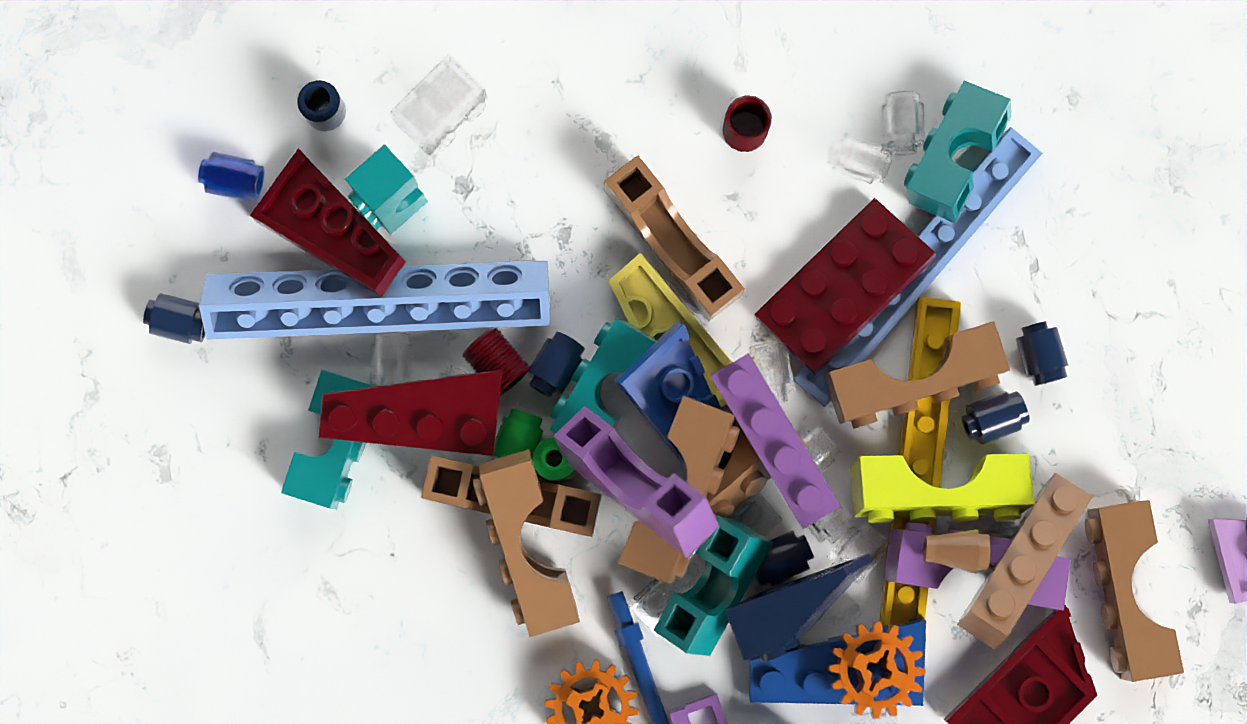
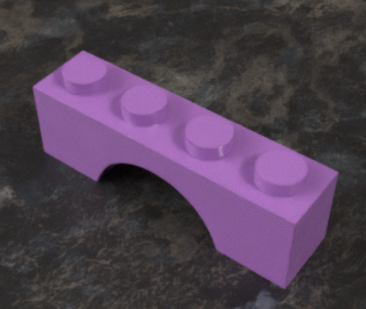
[711,353,841,529]
[553,406,719,558]
[884,522,1071,610]

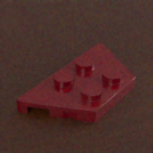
[943,604,1098,724]

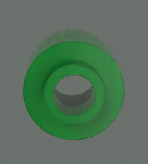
[493,408,544,461]
[533,437,577,483]

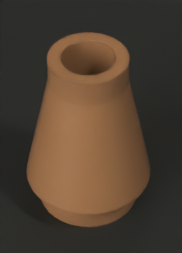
[923,529,990,574]

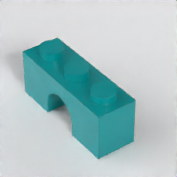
[904,80,1012,223]
[345,144,428,235]
[549,318,657,433]
[281,369,372,510]
[653,515,773,656]

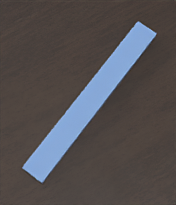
[792,127,1043,407]

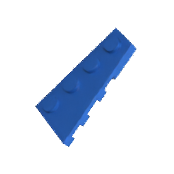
[615,322,733,469]
[749,617,926,706]

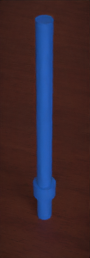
[607,591,669,724]

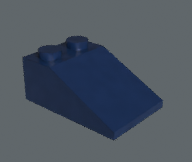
[725,553,872,663]

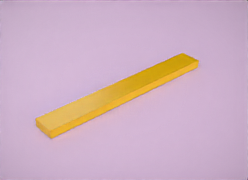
[879,296,961,627]

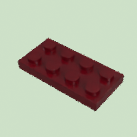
[754,198,936,375]

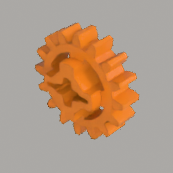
[827,622,926,719]
[544,659,639,724]

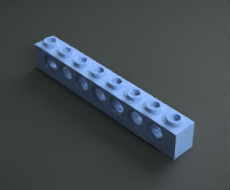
[199,260,550,340]

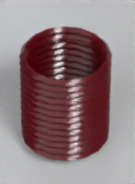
[722,95,772,152]
[462,328,530,396]

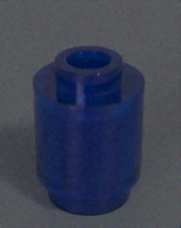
[198,152,265,201]

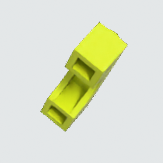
[850,454,1035,524]

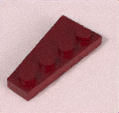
[249,148,406,297]
[319,369,503,456]

